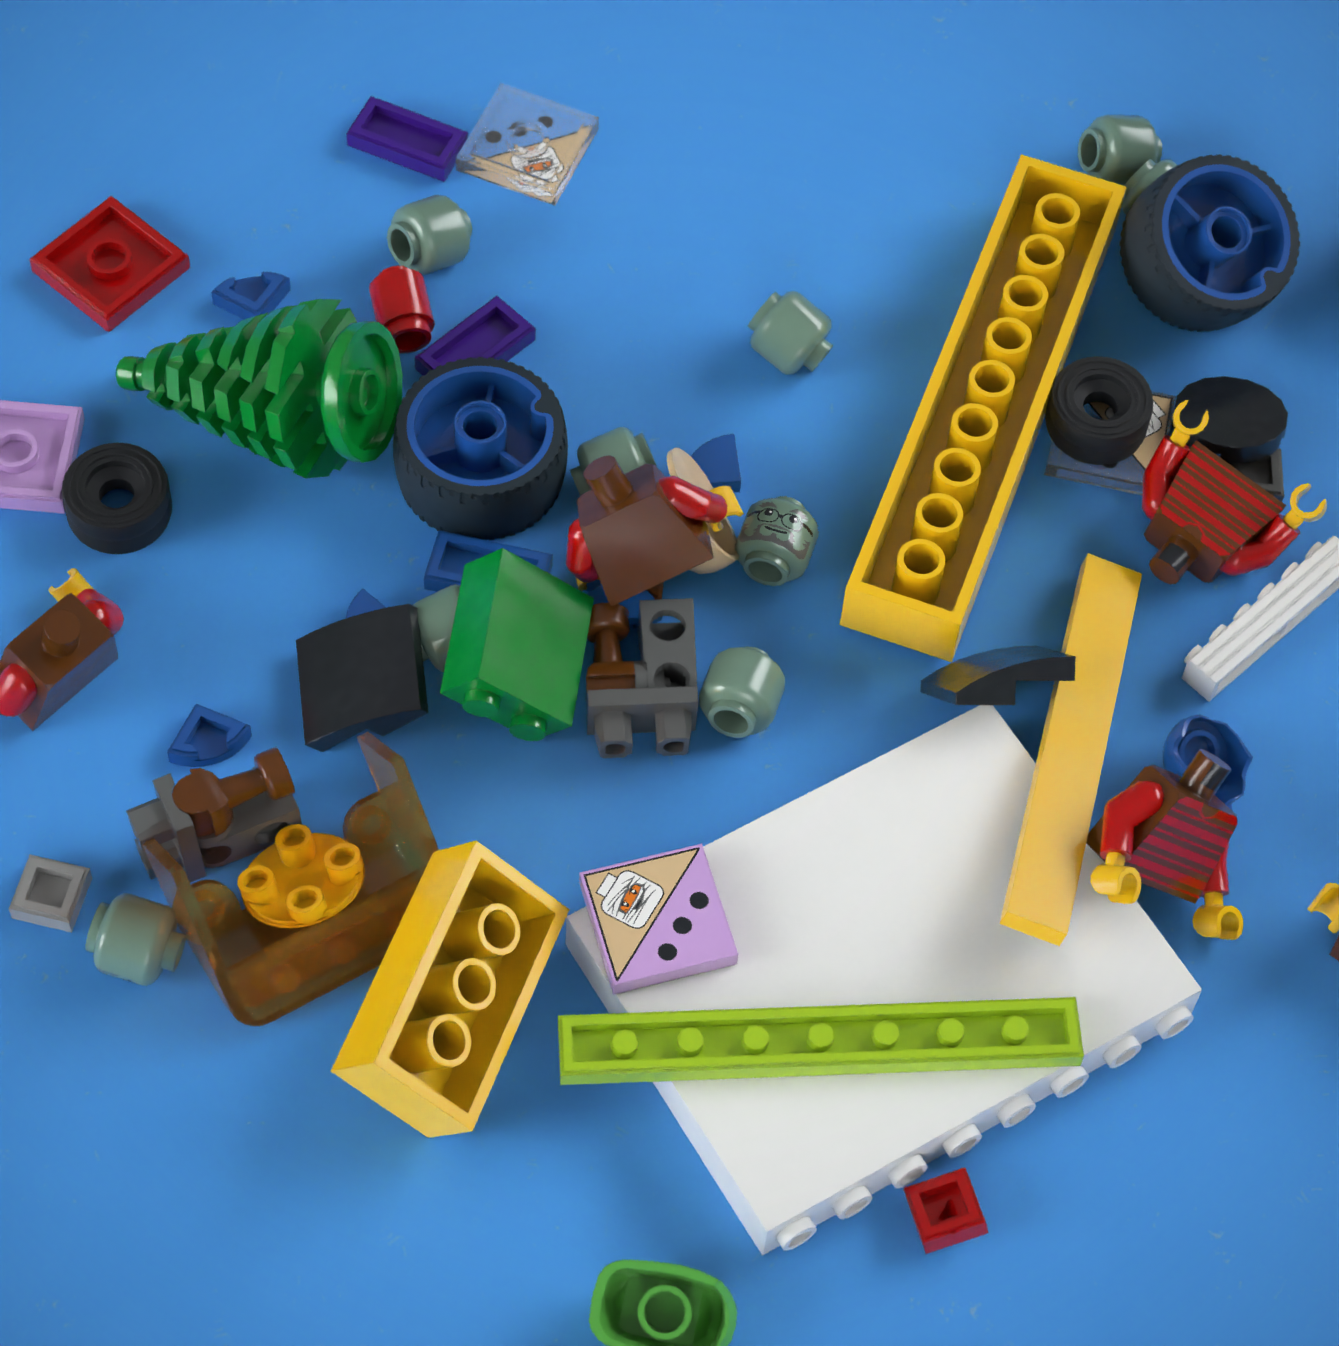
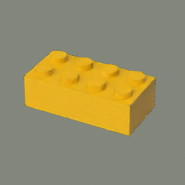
[331,840,570,1138]

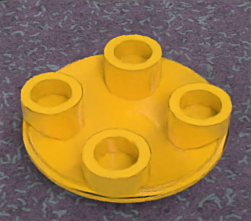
[237,824,365,928]

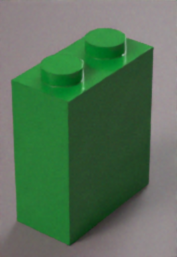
[440,548,594,741]

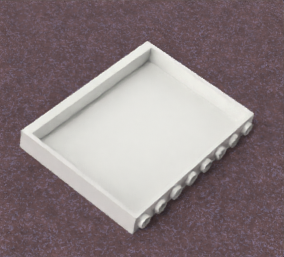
[565,705,1202,1256]

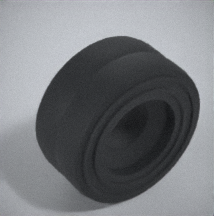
[1045,356,1153,465]
[62,443,172,554]

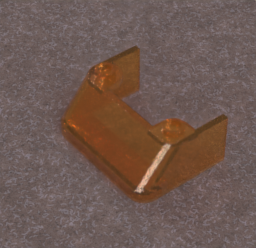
[142,732,439,1026]

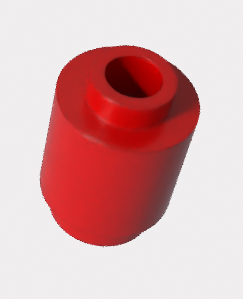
[369,266,435,353]

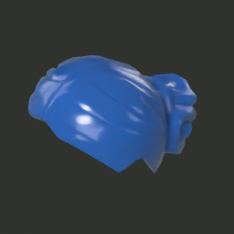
[1162,714,1253,811]

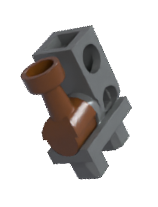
[585,598,698,758]
[126,747,302,883]

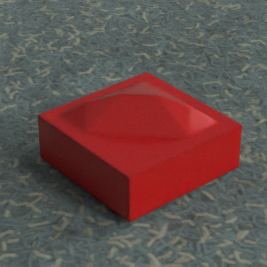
[903,1167,989,1254]

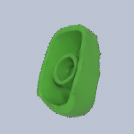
[589,1260,737,1346]

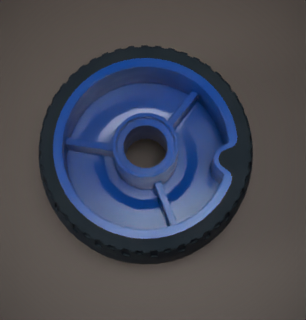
[1120,154,1300,332]
[393,357,568,541]

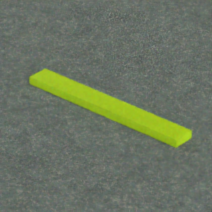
[558,997,1084,1085]

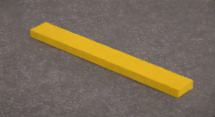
[999,553,1142,946]

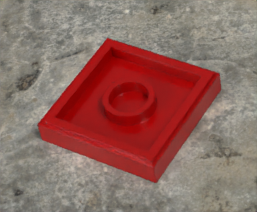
[29,196,190,332]

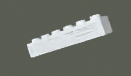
[1182,536,1339,702]

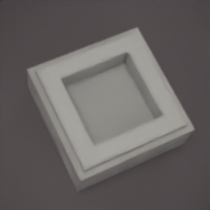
[9,854,92,933]

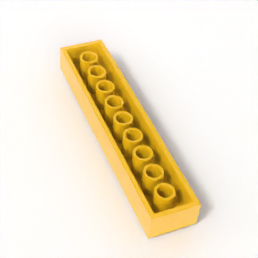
[839,154,1126,662]

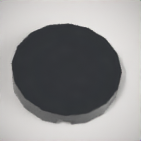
[1172,376,1288,464]

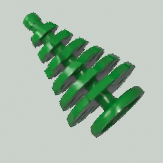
[116,299,403,478]

